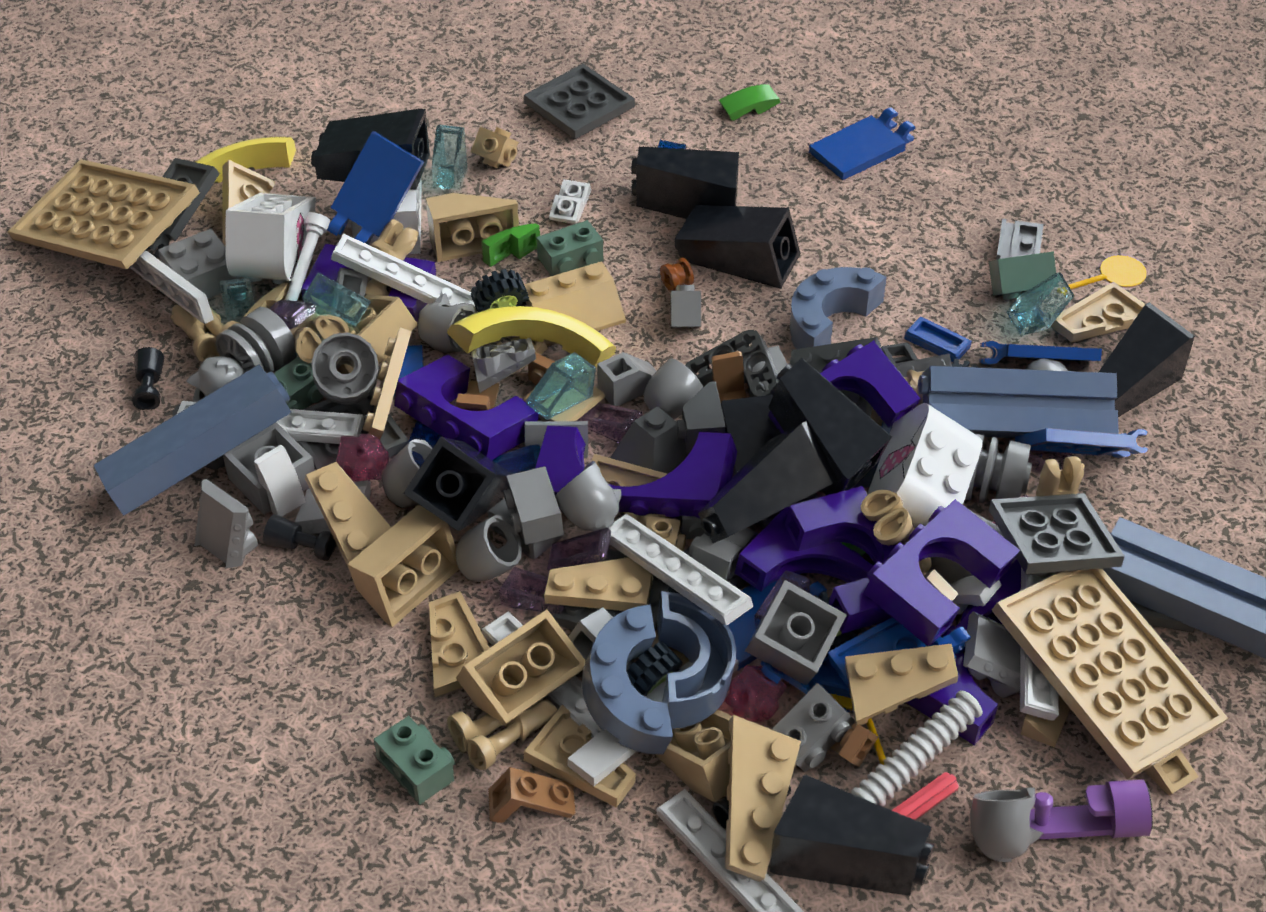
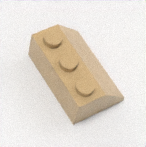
[524,261,626,346]
[321,294,418,374]
[347,505,459,627]
[456,609,586,725]

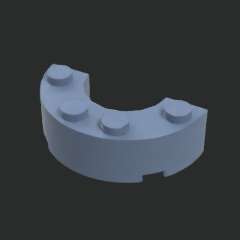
[789,267,887,349]
[656,591,736,729]
[582,605,673,754]

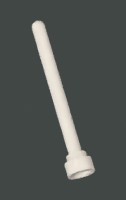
[279,212,330,326]

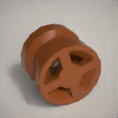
[660,258,694,292]

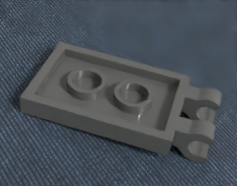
[146,158,220,258]

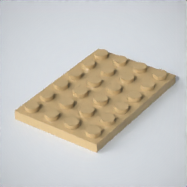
[8,159,200,269]
[992,569,1228,780]

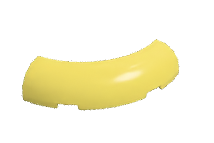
[195,137,296,183]
[447,306,616,370]

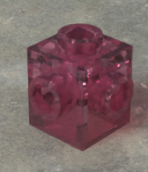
[336,434,389,482]
[724,666,787,722]

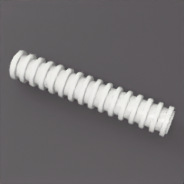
[851,690,982,807]

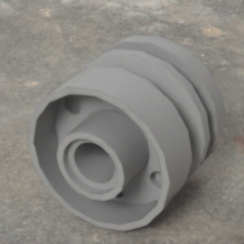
[216,307,297,374]
[311,332,379,405]
[965,434,1032,503]

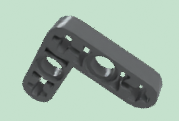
[685,330,779,397]

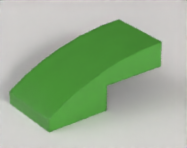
[719,84,781,121]
[481,223,540,267]

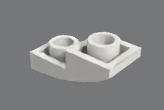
[549,180,591,224]
[254,445,306,517]
[950,576,1001,614]

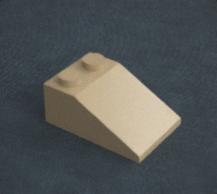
[426,193,519,262]
[655,710,732,802]

